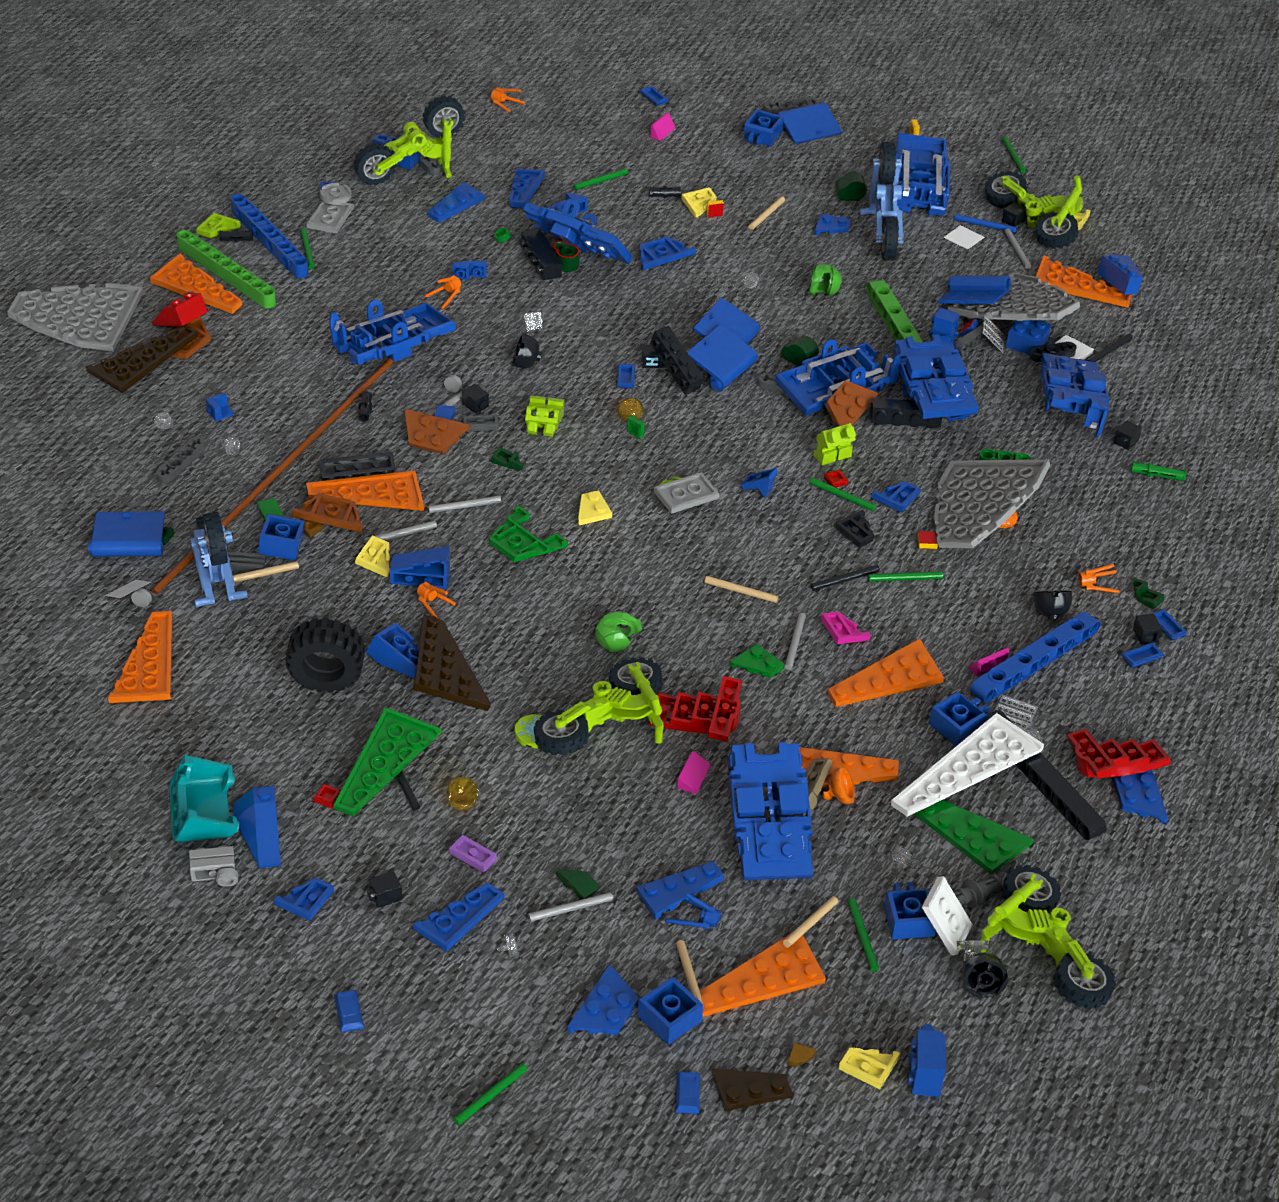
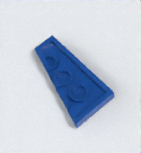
[428,182,485,223]
[637,861,724,920]
[413,882,504,952]

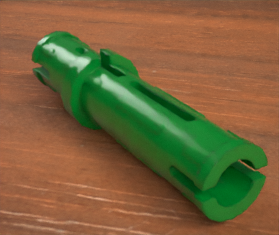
[1131,461,1186,482]

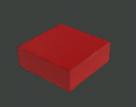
[824,470,848,487]
[313,784,341,808]

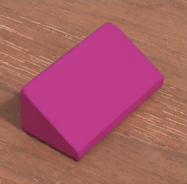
[650,112,675,141]
[968,648,1010,676]
[677,751,711,794]

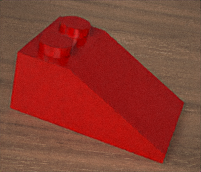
[152,291,208,326]

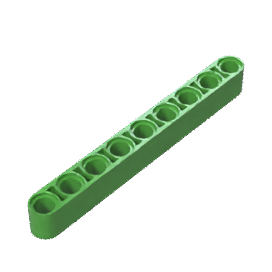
[177,230,276,308]

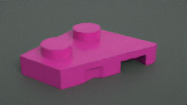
[820,611,871,644]

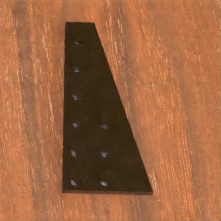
[86,324,198,393]

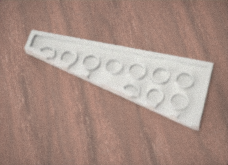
[891,713,1044,816]

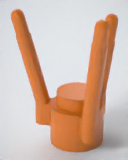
[491,87,526,112]
[425,275,461,309]
[1078,564,1120,593]
[417,582,456,618]

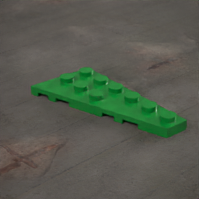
[334,707,442,816]
[914,800,1034,875]

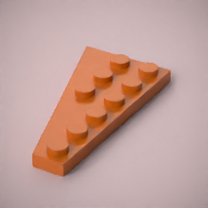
[150,253,242,314]
[1036,255,1132,308]
[306,470,424,511]
[108,611,173,703]
[828,639,944,707]
[799,747,899,785]
[700,934,826,1017]

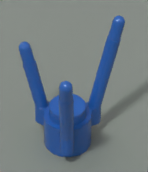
[665,893,722,930]

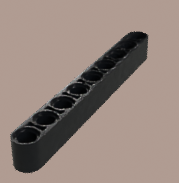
[987,710,1107,841]

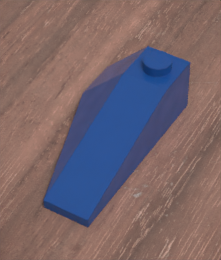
[366,623,418,678]
[233,786,281,868]

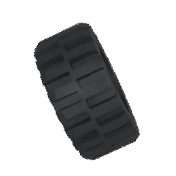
[285,618,365,693]

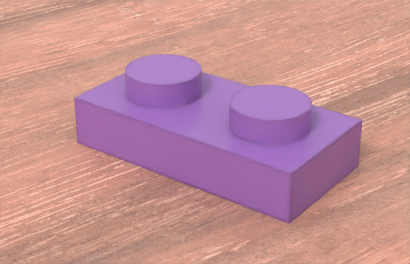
[450,835,497,873]

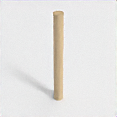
[748,196,785,230]
[223,561,299,585]
[704,576,779,603]
[783,896,838,948]
[676,940,704,1004]

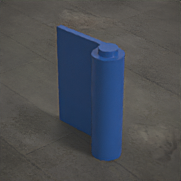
[776,102,843,144]
[938,275,1011,305]
[693,297,760,344]
[687,324,758,392]
[88,511,165,557]

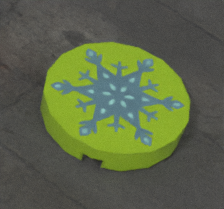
[514,714,542,749]

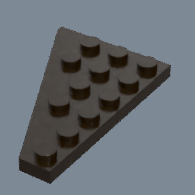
[413,614,491,711]

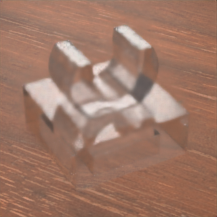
[523,311,543,331]
[957,940,988,961]

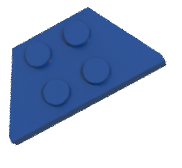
[639,236,696,270]
[1112,770,1168,823]
[567,966,639,1035]

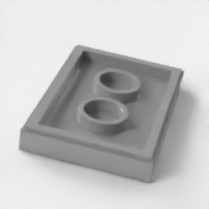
[306,201,354,234]
[654,472,719,514]

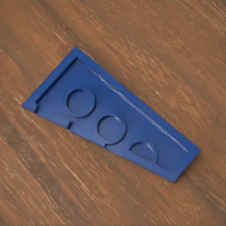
[509,168,546,208]

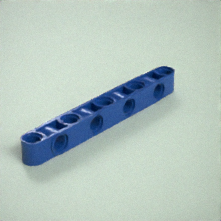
[231,194,308,278]
[970,611,1101,703]

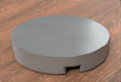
[320,183,352,205]

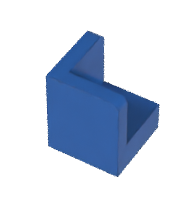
[206,393,234,421]

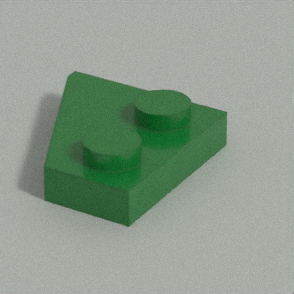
[730,644,785,678]

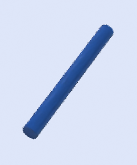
[954,214,1017,233]

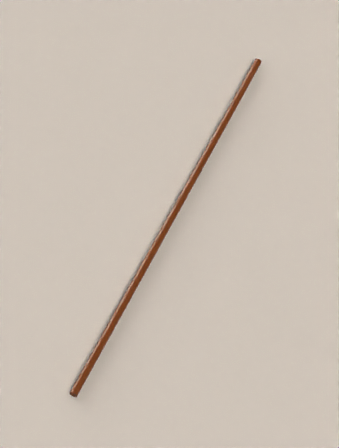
[151,357,394,594]

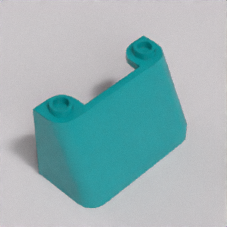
[169,755,239,842]

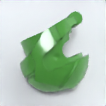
[809,263,842,296]
[595,612,642,653]

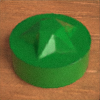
[494,227,511,243]

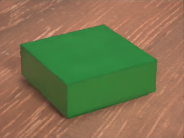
[627,415,645,439]

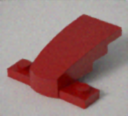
[649,676,743,742]
[1067,728,1171,779]

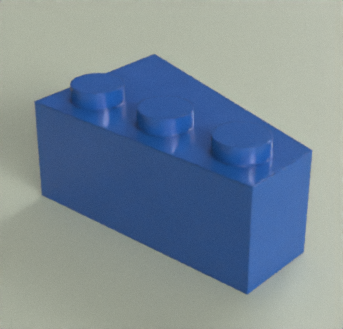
[1097,254,1143,295]
[929,308,959,349]
[390,546,450,589]

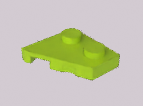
[196,213,241,238]

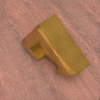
[304,520,323,538]
[788,1043,816,1067]

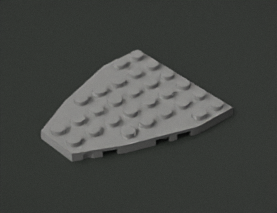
[948,272,1080,321]
[7,283,144,352]
[934,459,1051,549]

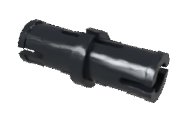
[649,186,681,198]
[219,229,253,242]
[358,391,373,422]

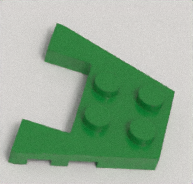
[489,505,568,562]

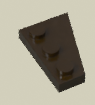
[712,1069,792,1111]

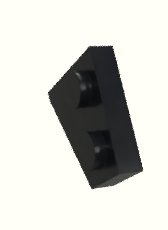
[835,510,874,548]

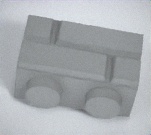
[189,845,235,882]

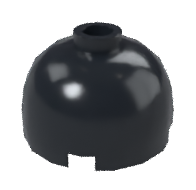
[512,333,542,368]
[1034,590,1072,619]
[963,952,1008,998]

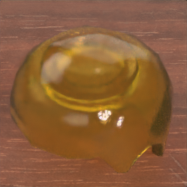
[617,398,644,421]
[446,777,479,811]

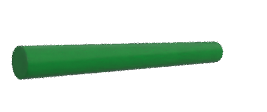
[1002,136,1026,173]
[573,168,628,191]
[300,228,315,269]
[810,477,876,511]
[868,571,943,582]
[848,898,879,972]
[453,1063,527,1126]

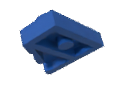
[815,214,851,235]
[872,481,921,512]
[274,878,334,921]

